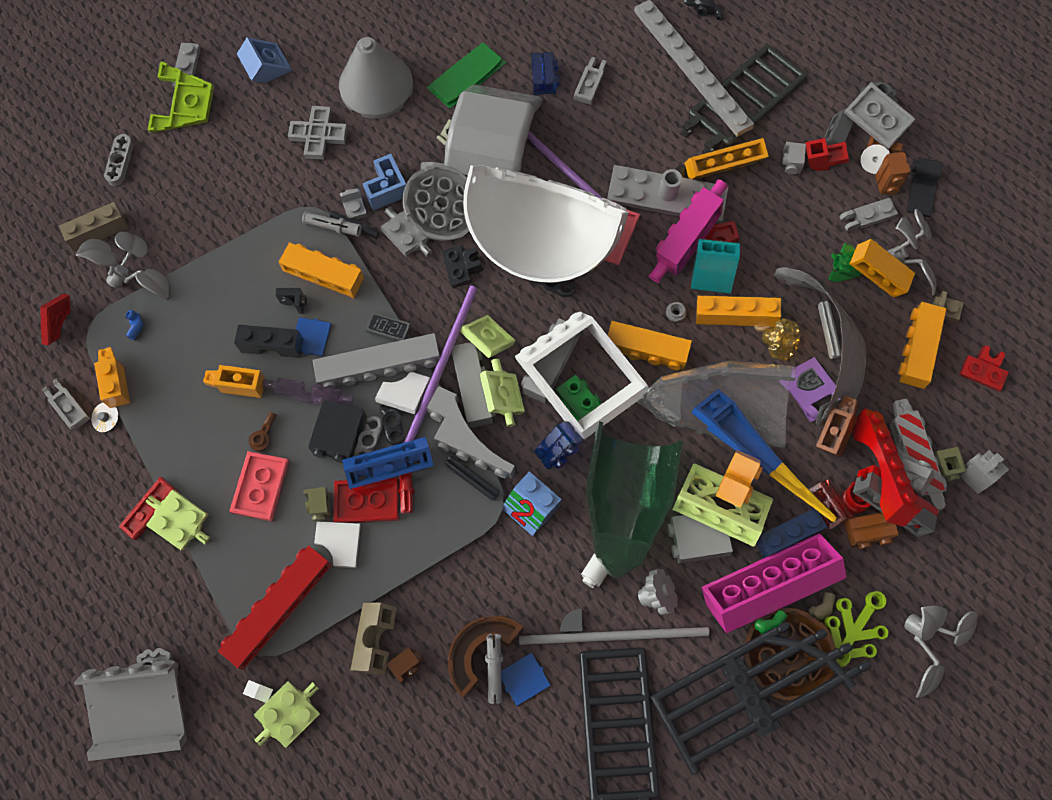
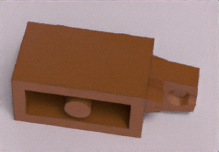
[816,396,859,457]

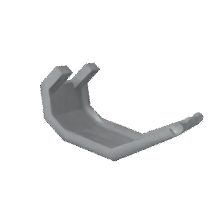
[444,85,543,175]

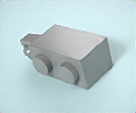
[960,450,1009,494]

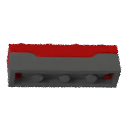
[853,465,939,537]

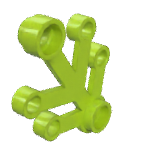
[824,591,888,667]

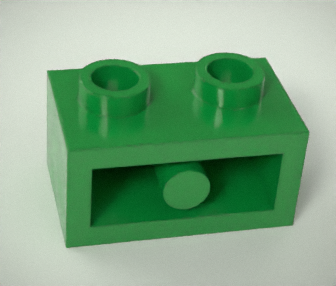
[556,375,602,422]

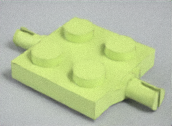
[480,359,525,427]
[146,490,210,550]
[254,681,320,748]

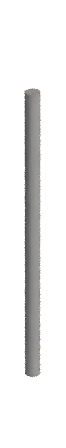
[519,627,709,645]

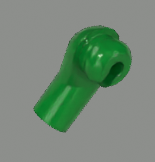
[755,610,788,634]

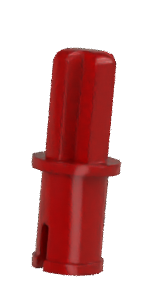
[398,472,415,514]

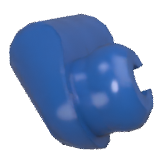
[125,310,144,341]

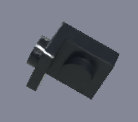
[275,288,307,314]

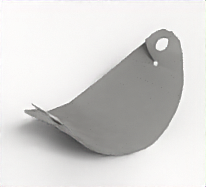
[773,267,866,427]

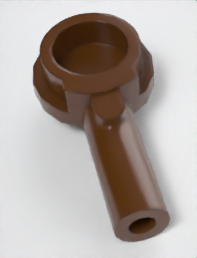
[248,412,277,451]

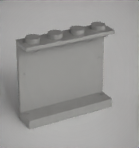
[74,661,187,761]

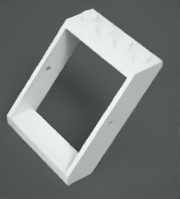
[515,312,651,439]

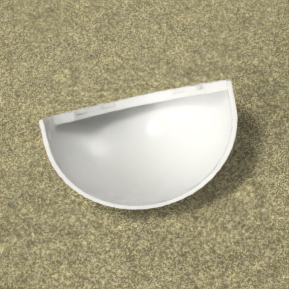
[463,165,629,282]

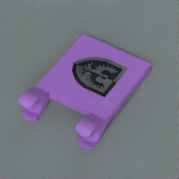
[780,357,841,422]

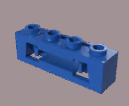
[342,437,434,489]

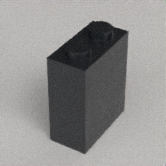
[308,400,367,463]

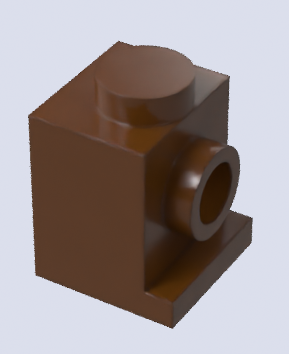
[387,647,424,684]

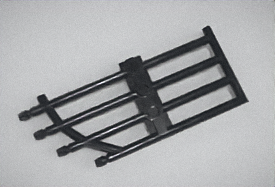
[649,622,872,775]

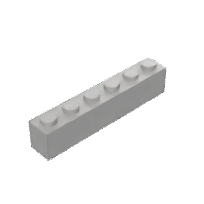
[313,333,440,390]

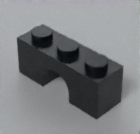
[234,324,304,358]

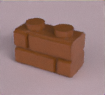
[875,152,910,195]
[844,512,898,550]

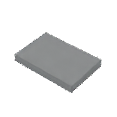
[844,82,916,150]

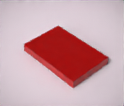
[333,477,399,523]

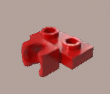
[959,345,1009,392]

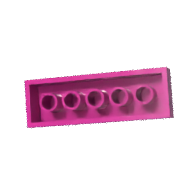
[702,533,846,634]

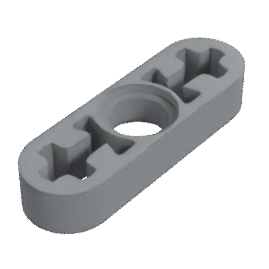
[104,134,134,186]

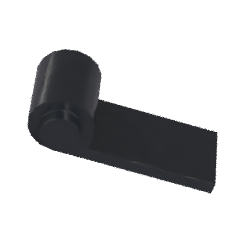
[906,157,943,217]

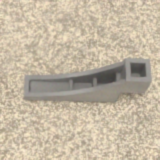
[427,386,515,479]

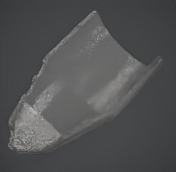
[642,361,796,447]

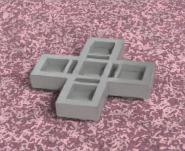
[288,106,348,160]

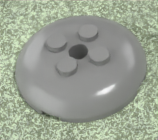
[403,165,469,241]

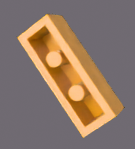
[850,239,915,298]

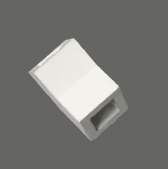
[243,680,273,703]

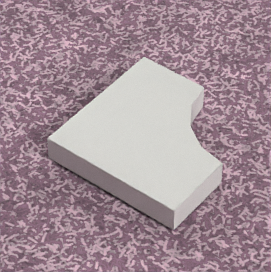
[375,371,430,414]
[314,522,361,568]

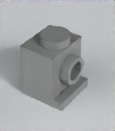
[782,142,806,175]

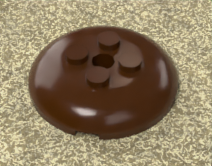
[744,608,837,701]

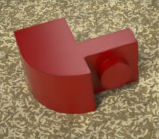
[805,138,849,171]

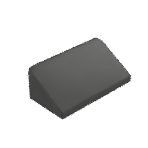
[824,109,854,145]

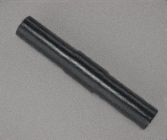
[330,211,379,239]

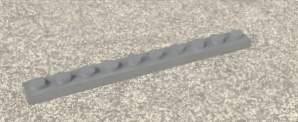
[634,0,754,137]

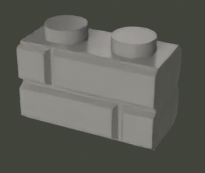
[898,451,934,497]

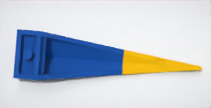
[692,389,837,522]

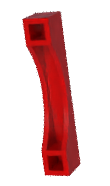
[852,408,922,527]

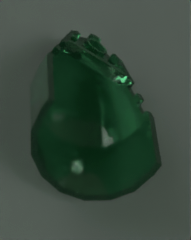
[586,421,683,579]

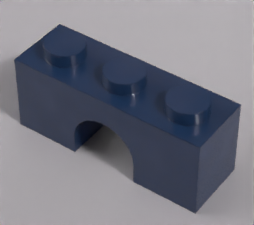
[756,508,827,558]

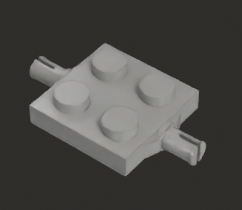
[381,207,433,257]

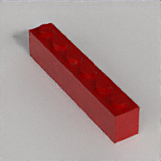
[218,545,332,670]

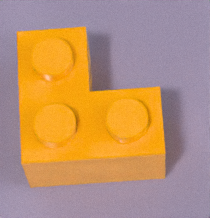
[716,450,763,508]

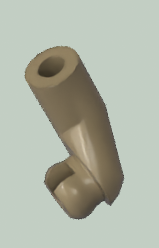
[809,592,836,620]

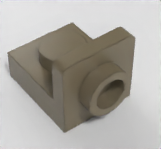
[932,291,964,323]

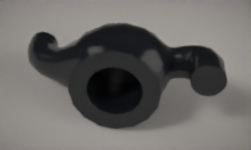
[683,0,723,21]

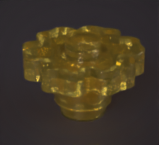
[762,318,800,361]

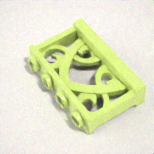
[672,464,773,547]

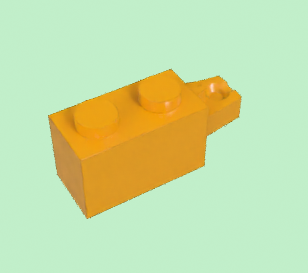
[94,347,130,408]
[203,365,266,398]

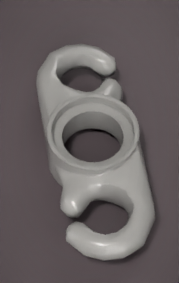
[353,416,383,457]

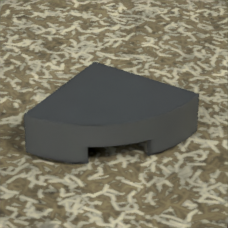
[560,609,582,632]

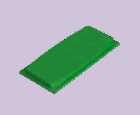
[426,42,507,109]

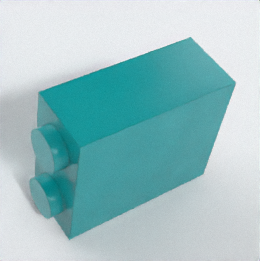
[691,239,740,293]

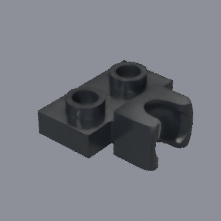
[442,245,484,288]

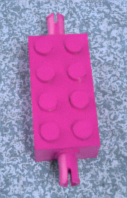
[649,180,728,283]

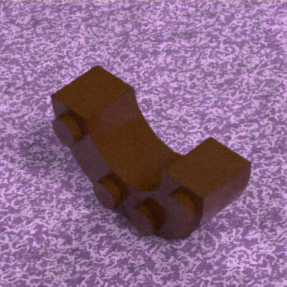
[448,616,524,699]

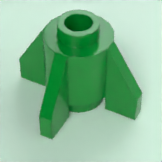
[828,243,862,282]

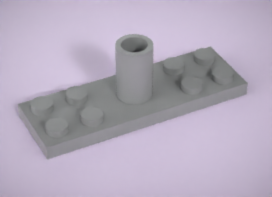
[607,165,728,224]

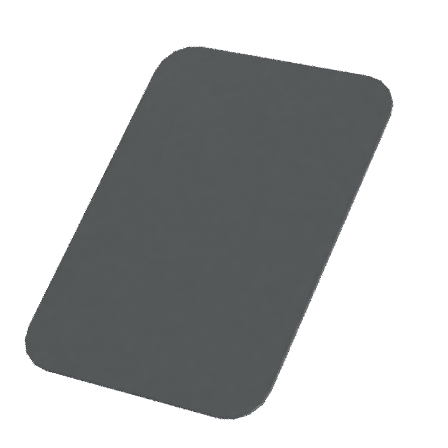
[86,207,504,657]

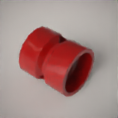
[841,481,871,514]

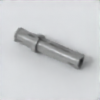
[302,211,362,237]
[485,634,503,704]

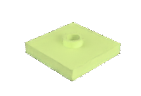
[460,315,516,358]

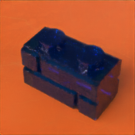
[531,52,559,95]
[534,421,582,470]

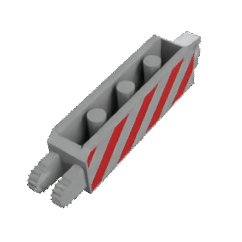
[889,399,947,513]

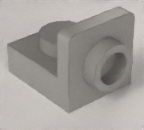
[340,188,367,220]

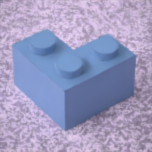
[362,154,406,211]

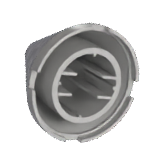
[339,37,413,119]

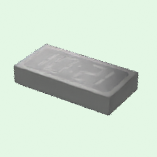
[365,312,411,341]

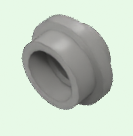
[666,302,686,322]

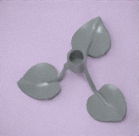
[887,209,936,296]
[76,232,169,300]
[904,605,978,698]

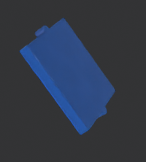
[296,317,332,356]
[501,653,551,706]

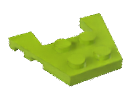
[148,62,214,133]

